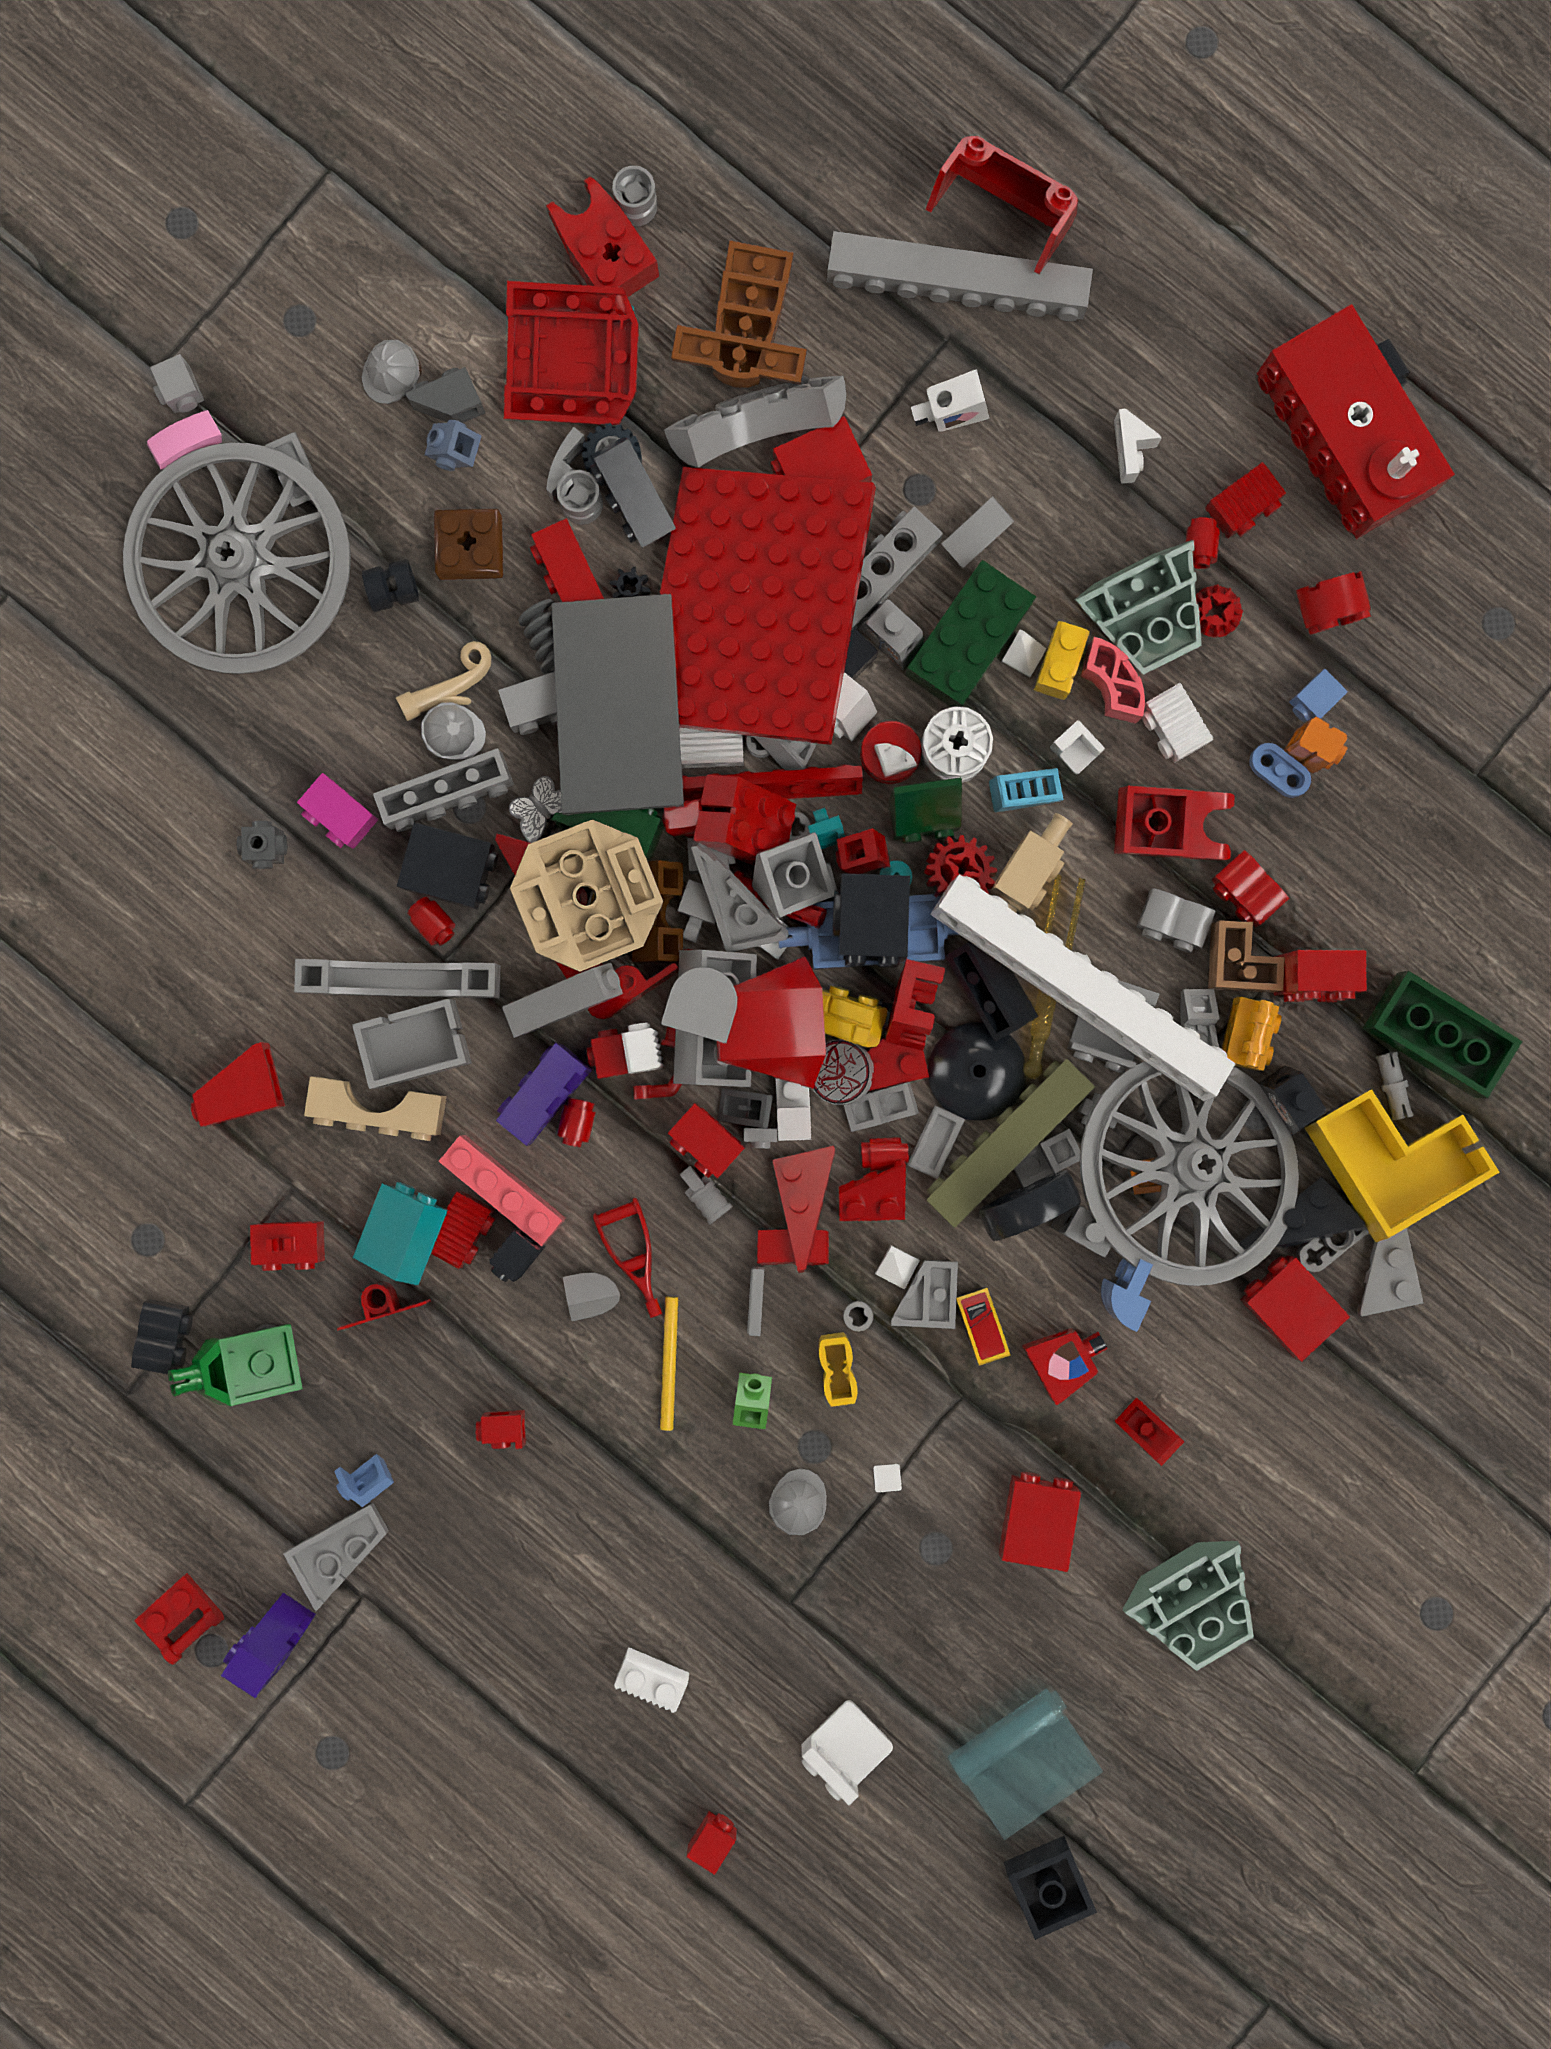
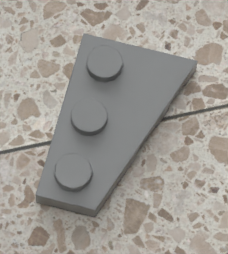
[283,1502,389,1612]

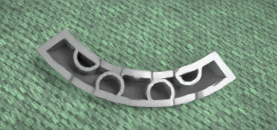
[664,376,846,467]

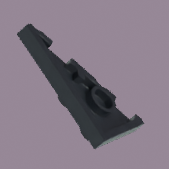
[1233,1177,1366,1256]

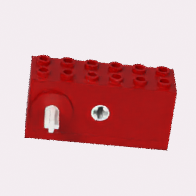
[1257,304,1455,539]

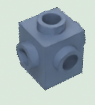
[425,420,481,471]

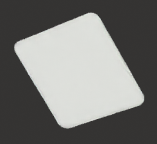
[873,1464,902,1492]

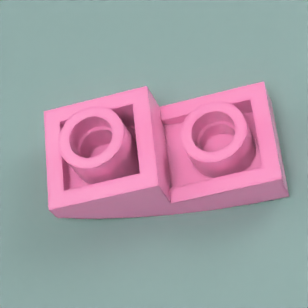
[147,410,222,470]

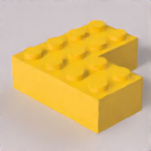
[1305,1089,1499,1242]

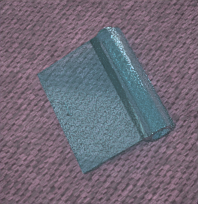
[948,1688,1103,1840]

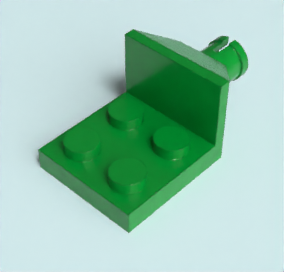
[168,1324,303,1406]

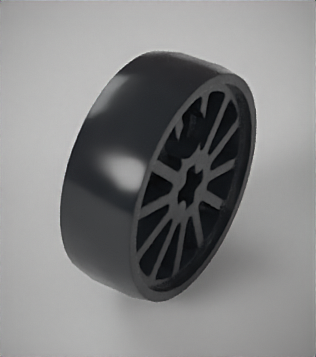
[978,1170,1081,1241]

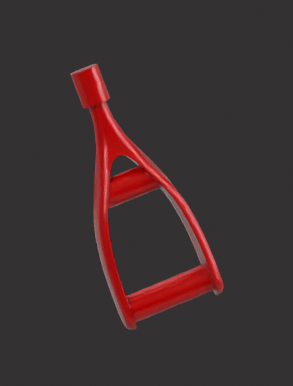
[593,1198,662,1318]

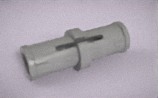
[1376,1052,1414,1120]

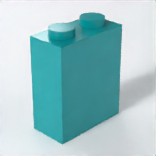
[353,1182,448,1285]

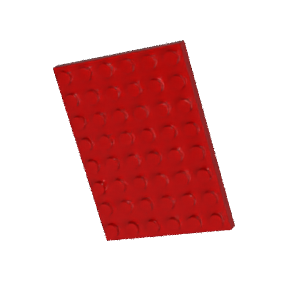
[660,467,876,745]

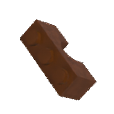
[632,860,683,964]

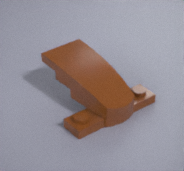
[671,241,807,388]

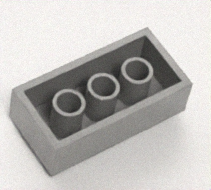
[673,950,757,1087]

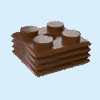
[434,509,503,580]

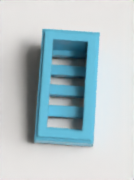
[989,768,1063,812]

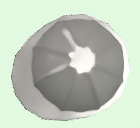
[362,340,422,404]
[421,702,486,760]
[769,1469,827,1535]

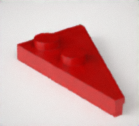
[772,1146,836,1273]

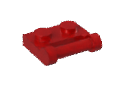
[134,1573,224,1665]

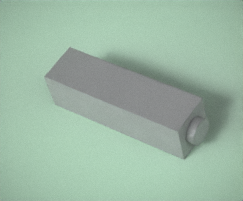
[502,963,623,1038]

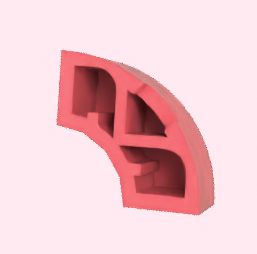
[1081,637,1145,724]

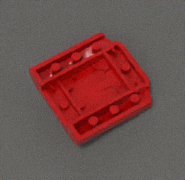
[504,281,639,425]

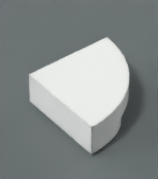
[874,743,917,778]

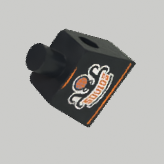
[1258,1065,1327,1136]

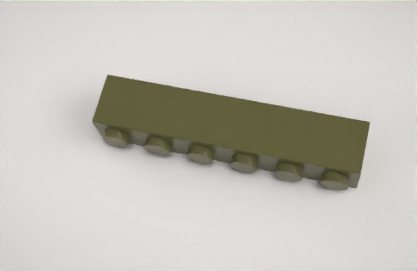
[926,1059,1095,1228]

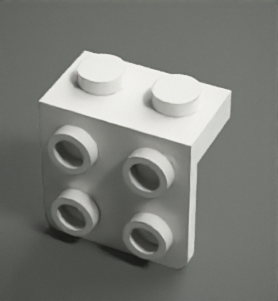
[801,1700,893,1805]

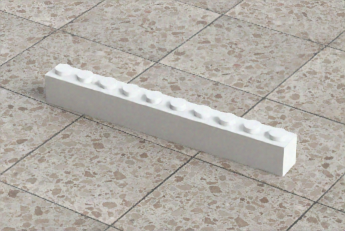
[930,874,1236,1101]

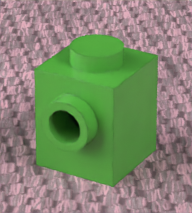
[733,1373,772,1429]

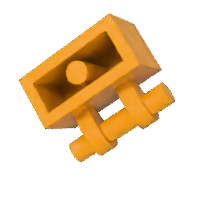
[1221,997,1281,1071]

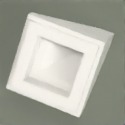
[1002,629,1046,678]
[875,1245,920,1289]

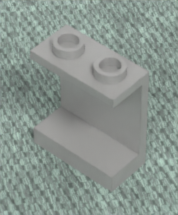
[1067,980,1159,1073]

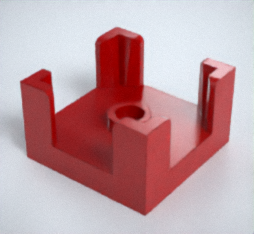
[885,959,945,1051]

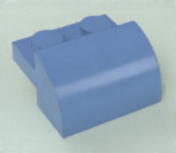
[1101,1258,1153,1332]

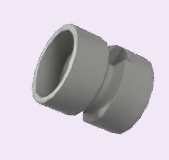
[612,166,657,226]
[556,470,603,525]

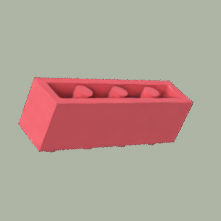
[438,1135,566,1246]

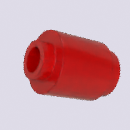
[1186,517,1220,569]
[407,896,456,946]
[557,1098,596,1148]
[861,1137,909,1171]

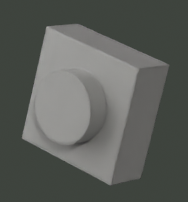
[744,1128,777,1148]

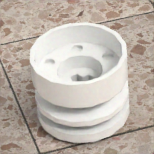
[921,707,993,783]

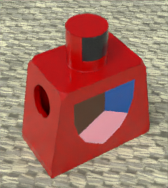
[1022,1328,1108,1406]

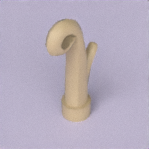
[396,641,491,721]

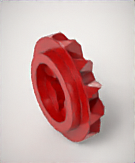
[1196,584,1244,638]

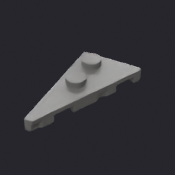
[691,842,789,952]
[1357,1228,1423,1317]

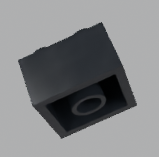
[1004,1836,1097,1940]

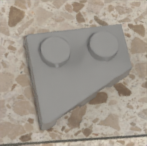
[891,1260,958,1329]

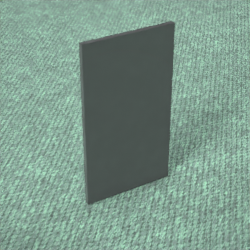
[552,594,684,816]

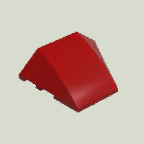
[717,957,826,1089]

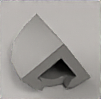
[563,1273,620,1321]

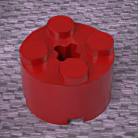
[1296,571,1371,635]

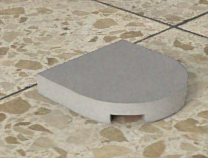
[661,967,737,1043]

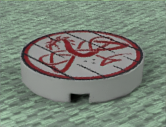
[813,1039,874,1105]

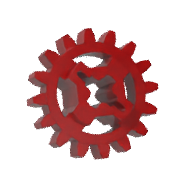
[924,835,997,897]

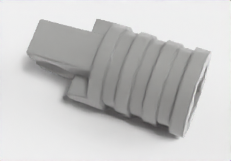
[680,1166,733,1225]

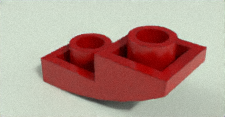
[757,1229,829,1266]

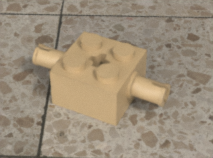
[988,813,1073,914]

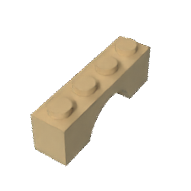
[304,1077,447,1141]

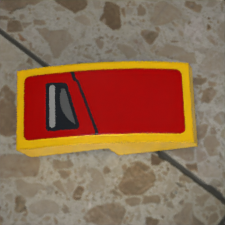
[956,1288,1010,1366]

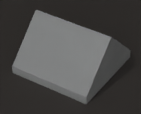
[752,832,834,918]

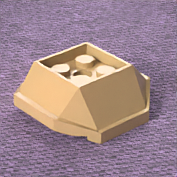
[510,820,663,972]

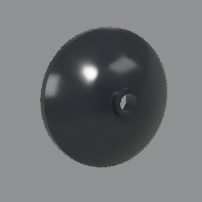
[928,1022,1026,1121]

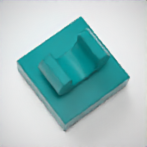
[808,808,845,849]

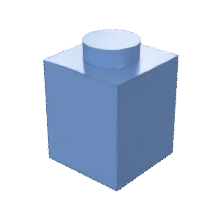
[1289,669,1348,723]

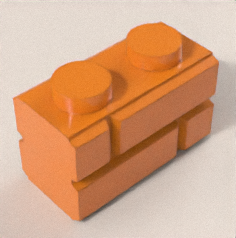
[1284,717,1348,773]

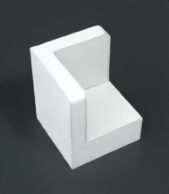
[1050,720,1105,775]

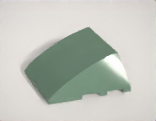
[1074,540,1202,675]
[1122,1541,1254,1671]

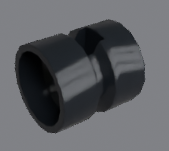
[362,559,419,612]

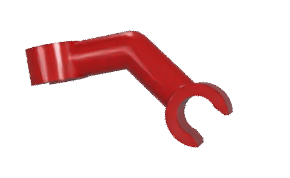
[633,1074,682,1099]

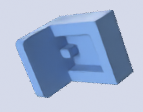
[334,1454,394,1507]

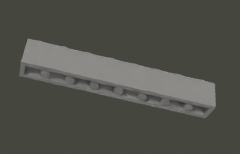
[827,231,1093,321]

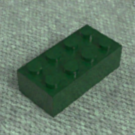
[905,560,1037,707]
[1363,971,1523,1098]

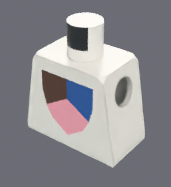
[911,369,989,432]

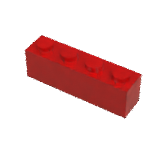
[529,518,604,602]

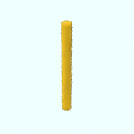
[660,1296,678,1431]

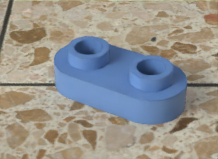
[1249,743,1311,798]

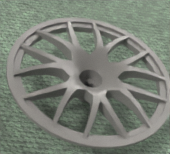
[123,443,351,674]
[1080,1062,1299,1286]

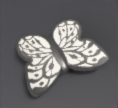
[509,776,562,843]

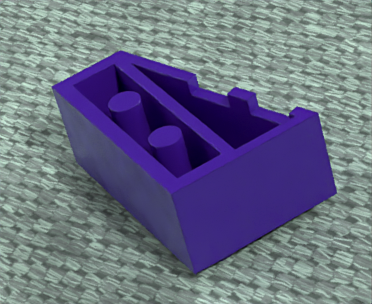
[496,1043,593,1146]
[221,1593,316,1698]

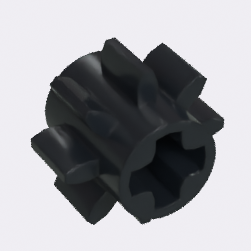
[610,566,651,598]

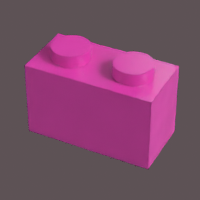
[297,773,379,849]

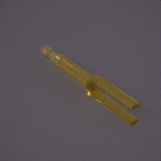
[1024,874,1086,1079]

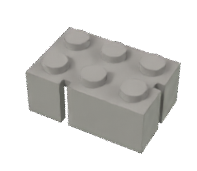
[352,999,472,1089]

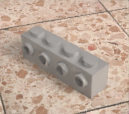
[373,748,514,832]

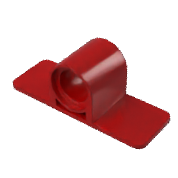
[337,1281,430,1331]

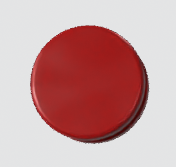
[860,721,922,785]

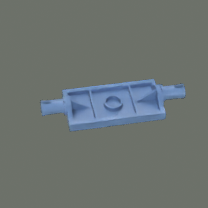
[779,894,959,969]

